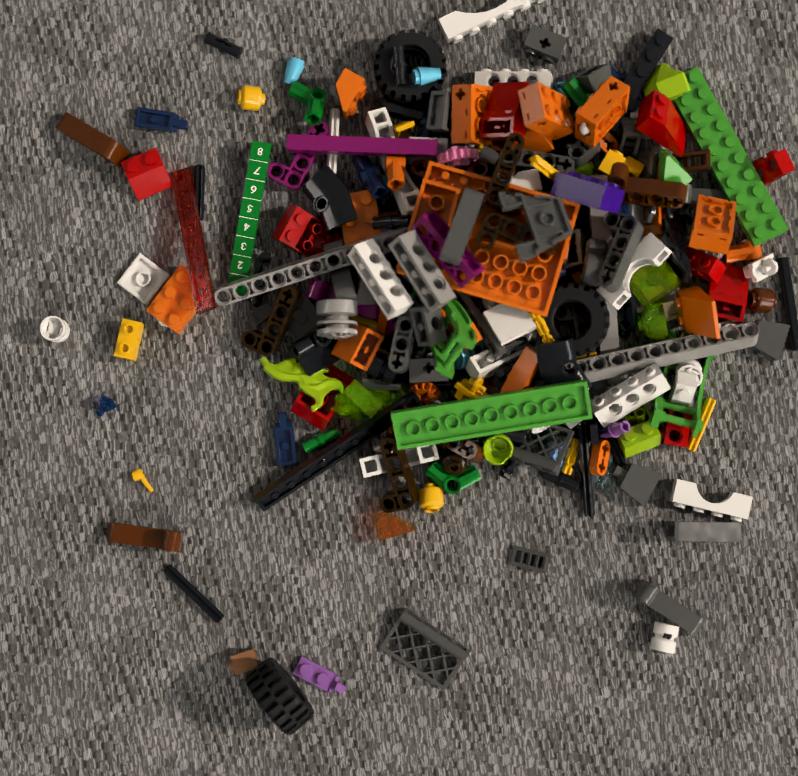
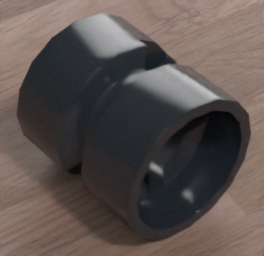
[367,351,401,385]

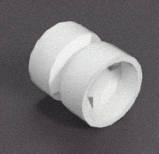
[40,316,70,343]
[650,621,679,654]

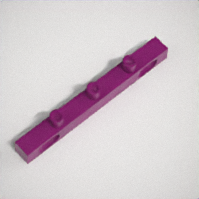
[286,134,438,158]

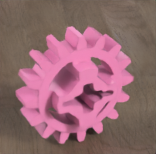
[437,145,479,169]

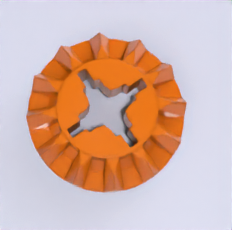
[410,382,440,405]

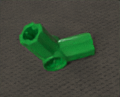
[560,77,591,113]
[288,81,327,126]
[425,461,482,494]

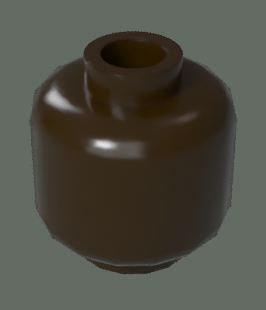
[442,449,468,476]

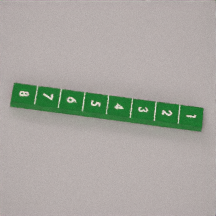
[228,140,272,293]

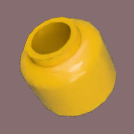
[237,85,265,111]
[418,483,444,513]

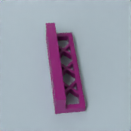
[410,209,485,289]

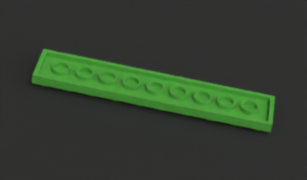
[672,66,789,248]
[391,379,593,450]

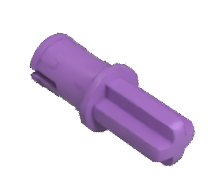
[599,421,631,439]

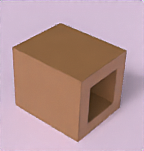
[229,648,259,675]

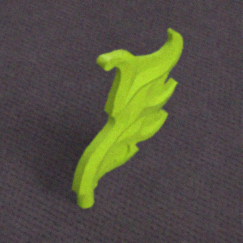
[259,357,344,412]

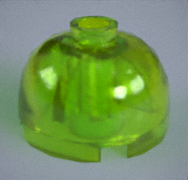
[637,302,669,341]

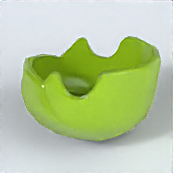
[483,434,513,465]

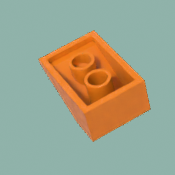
[674,286,720,339]

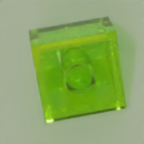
[629,260,680,309]

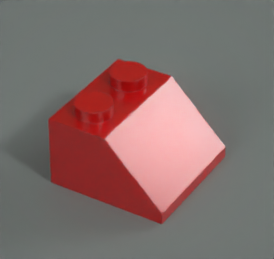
[121,148,173,201]

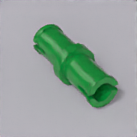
[301,426,341,454]

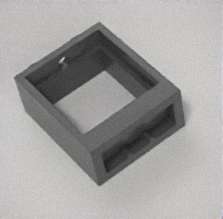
[426,90,452,140]

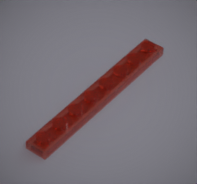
[171,167,217,314]

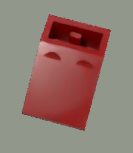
[480,81,529,141]
[271,205,343,265]
[706,263,749,325]

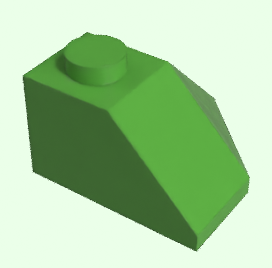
[658,148,693,185]

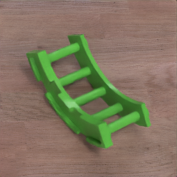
[397,288,476,379]
[650,330,715,438]

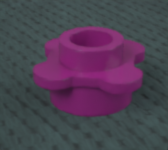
[388,316,403,335]

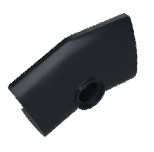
[302,166,358,235]
[291,327,340,376]
[535,335,592,390]

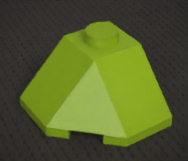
[643,63,691,101]

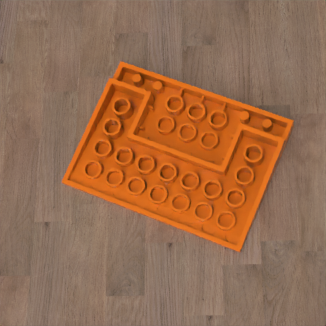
[395,161,581,317]

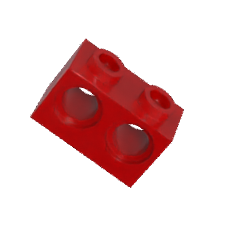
[753,149,795,186]
[686,247,727,284]
[660,409,692,448]

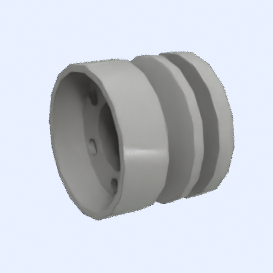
[317,299,358,339]

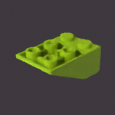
[615,404,661,459]

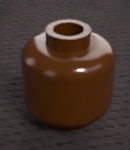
[747,287,777,313]

